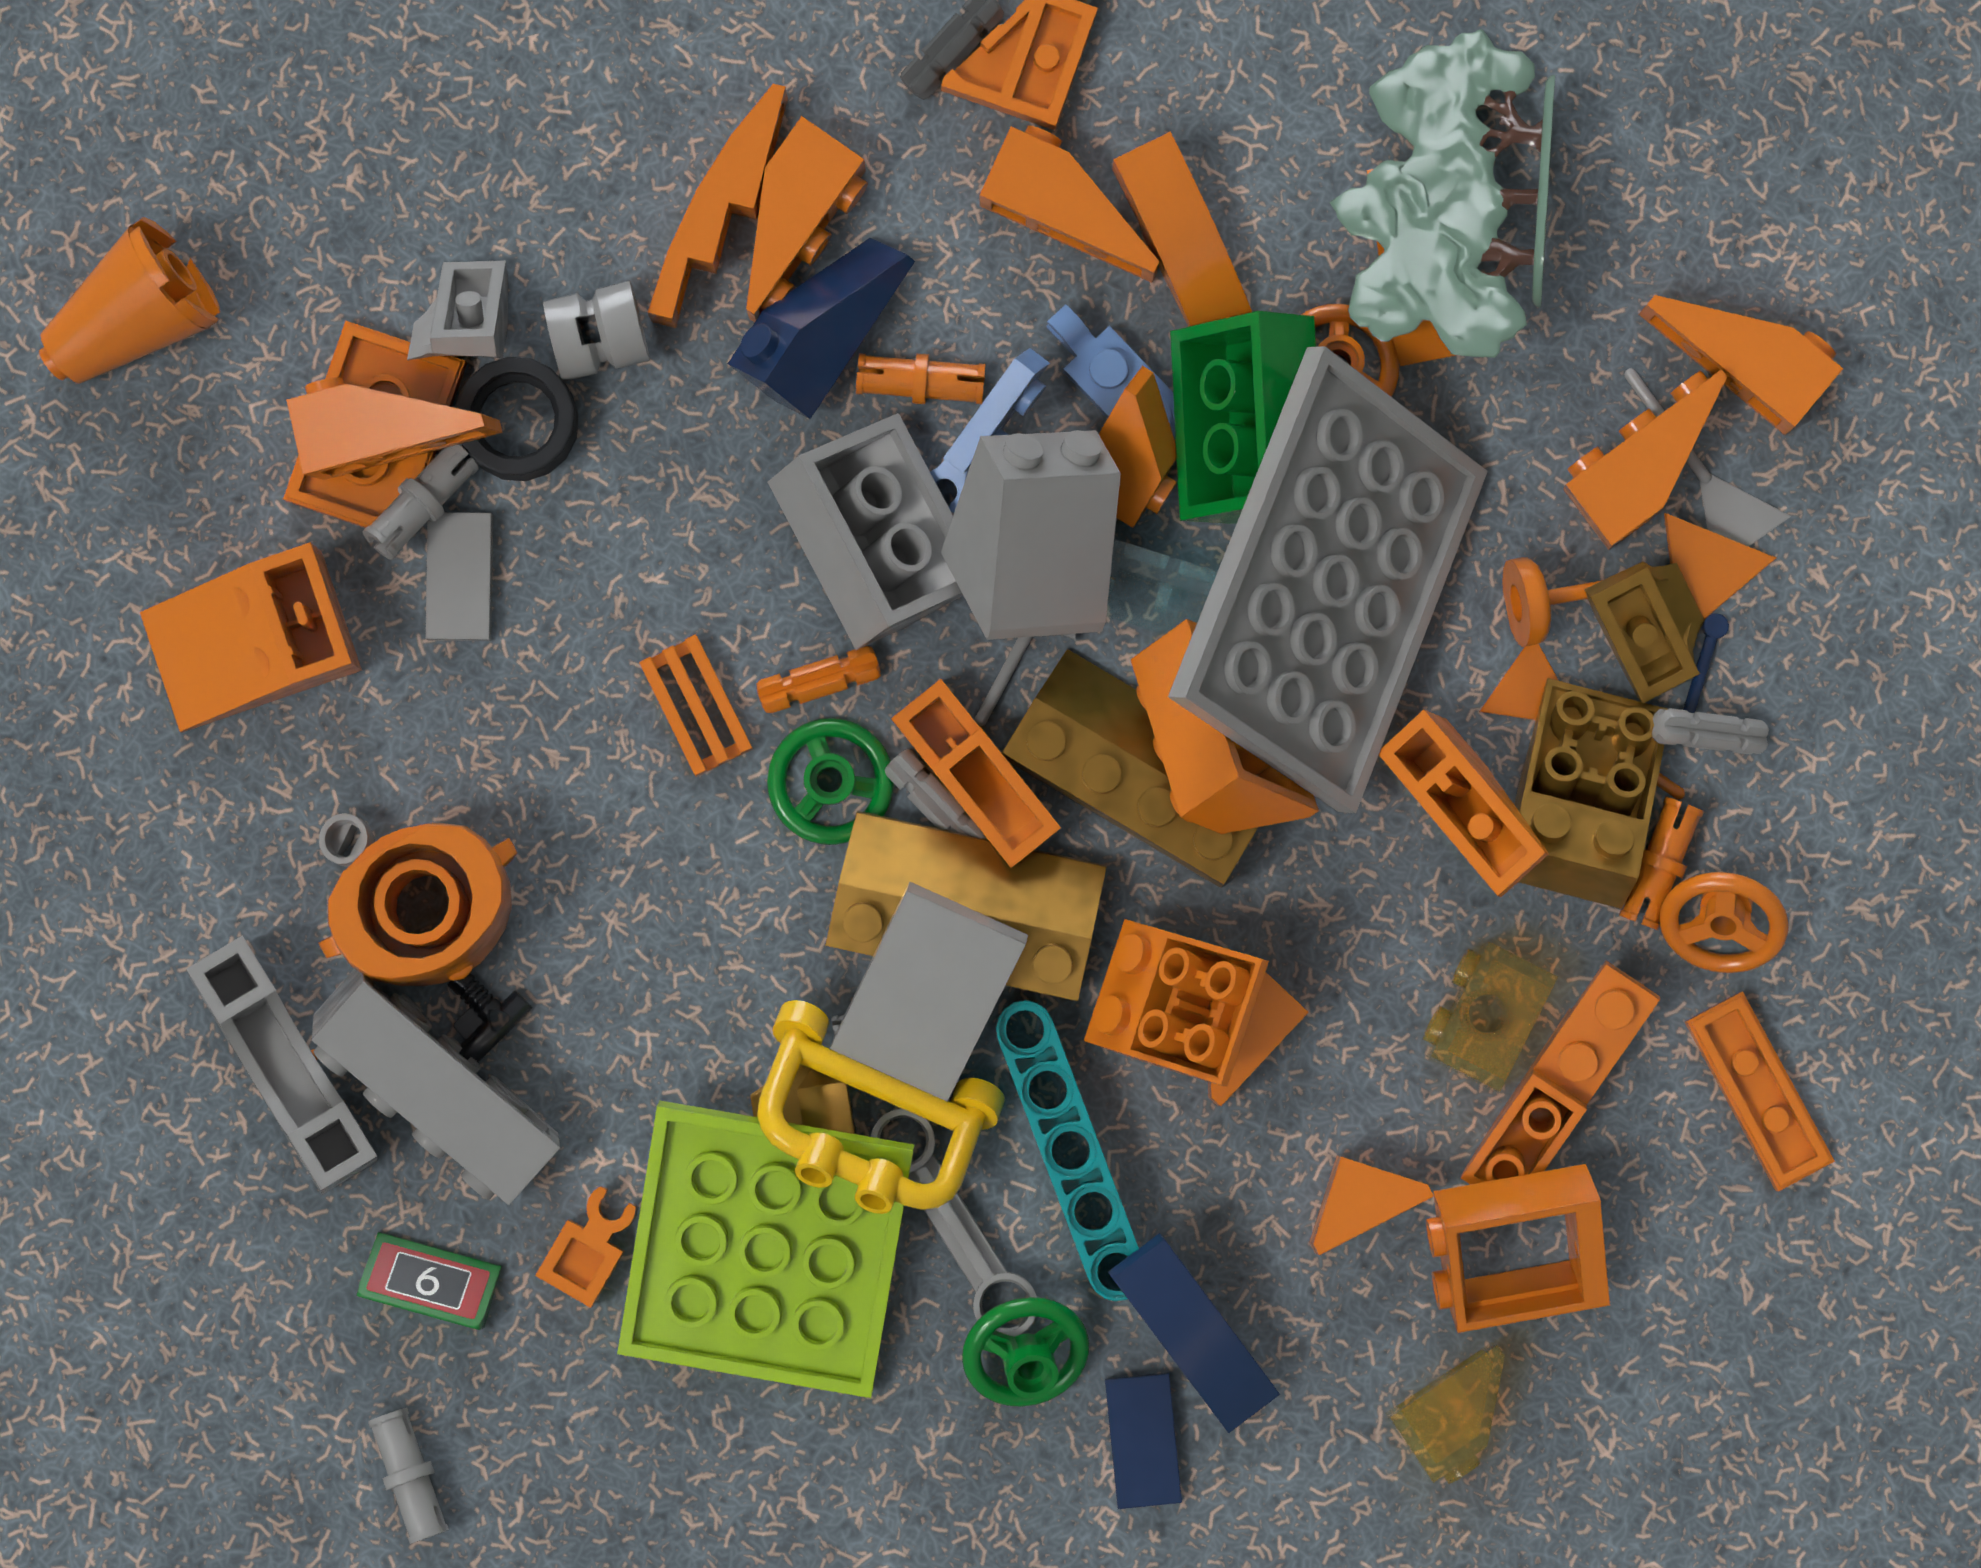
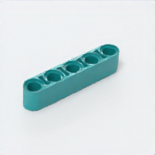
[996,1000,1139,1301]

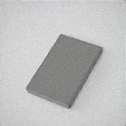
[830,881,1028,1101]

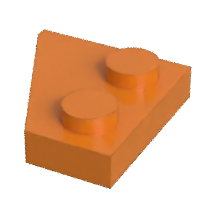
[941,0,1098,131]

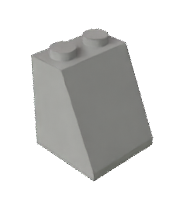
[941,430,1121,640]

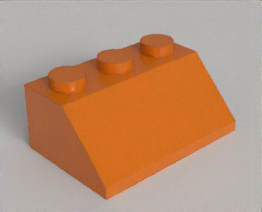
[1130,619,1319,834]

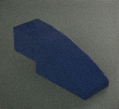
[1108,1233,1280,1433]

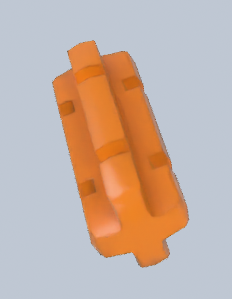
[756,646,881,713]

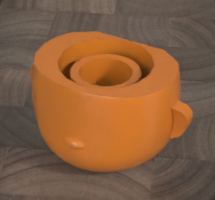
[318,823,518,986]

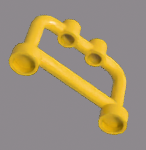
[757,1000,1005,1214]

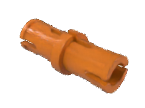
[856,353,986,405]
[1619,796,1704,930]

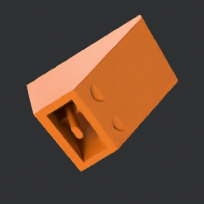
[140,542,362,733]
[1084,919,1269,1087]

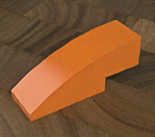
[1112,131,1252,327]
[891,679,1061,868]

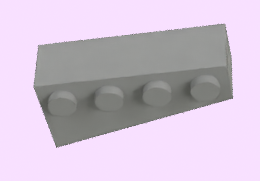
[311,969,560,1205]

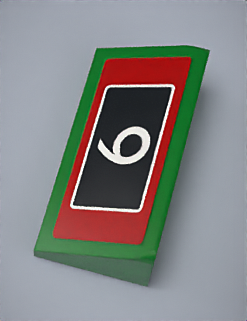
[356,1232,502,1330]

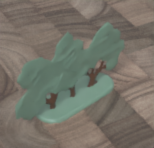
[1329,29,1555,358]

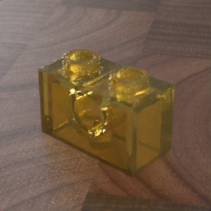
[1422,942,1558,1092]

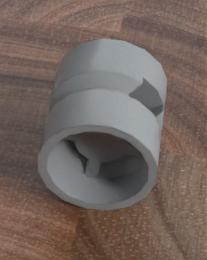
[543,280,650,382]

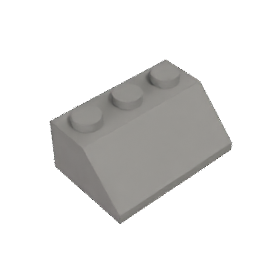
[767,413,963,650]

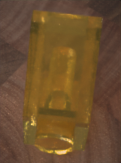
[1385,1342,1505,1484]

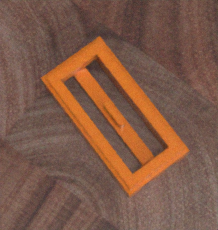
[639,634,753,777]

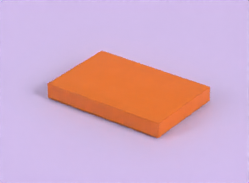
[283,321,467,528]

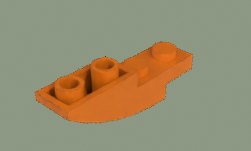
[1461,960,1660,1185]

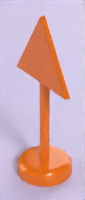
[1502,513,1776,647]

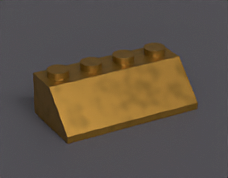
[1002,649,1258,888]
[825,811,1107,1001]

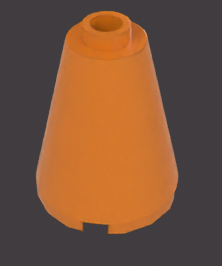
[39,217,220,384]

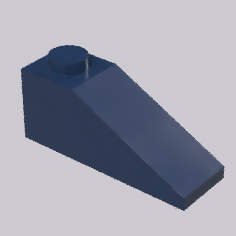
[727,238,915,419]

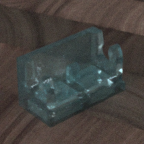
[1106,539,1218,635]

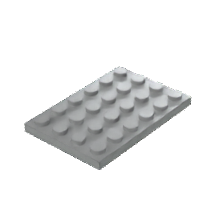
[1168,346,1488,813]

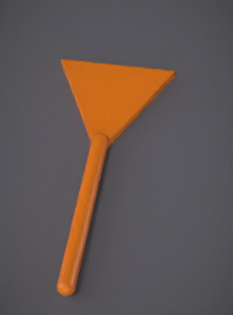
[1479,644,1685,800]

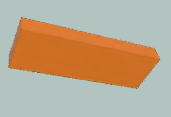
[1685,991,1835,1192]

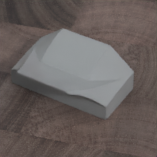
[407,260,508,361]

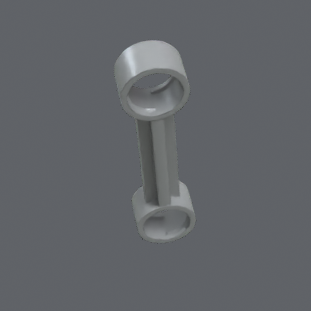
[871,1109,1037,1337]

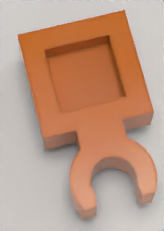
[535,1186,638,1308]

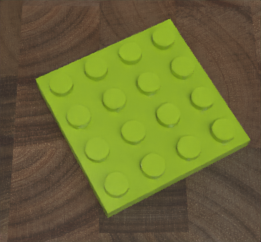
[617,1100,915,1398]

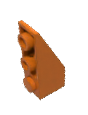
[746,116,868,322]
[1563,369,1727,550]

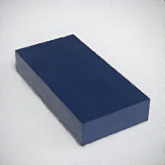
[1105,1373,1182,1509]

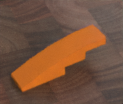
[648,83,788,328]

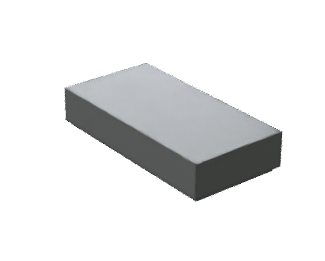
[426,512,493,641]

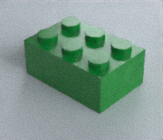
[1170,311,1316,524]

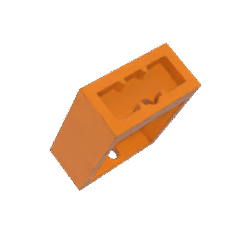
[1426,1164,1610,1333]

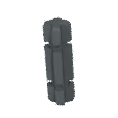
[900,0,1004,100]

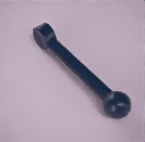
[1683,613,1729,713]

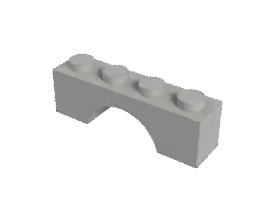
[186,935,377,1195]

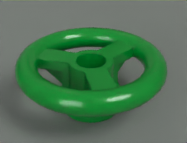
[767,718,894,845]
[962,1297,1089,1407]

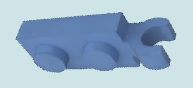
[1046,304,1176,440]
[930,348,1050,513]

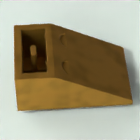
[1514,678,1668,909]

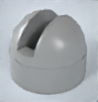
[319,813,375,867]

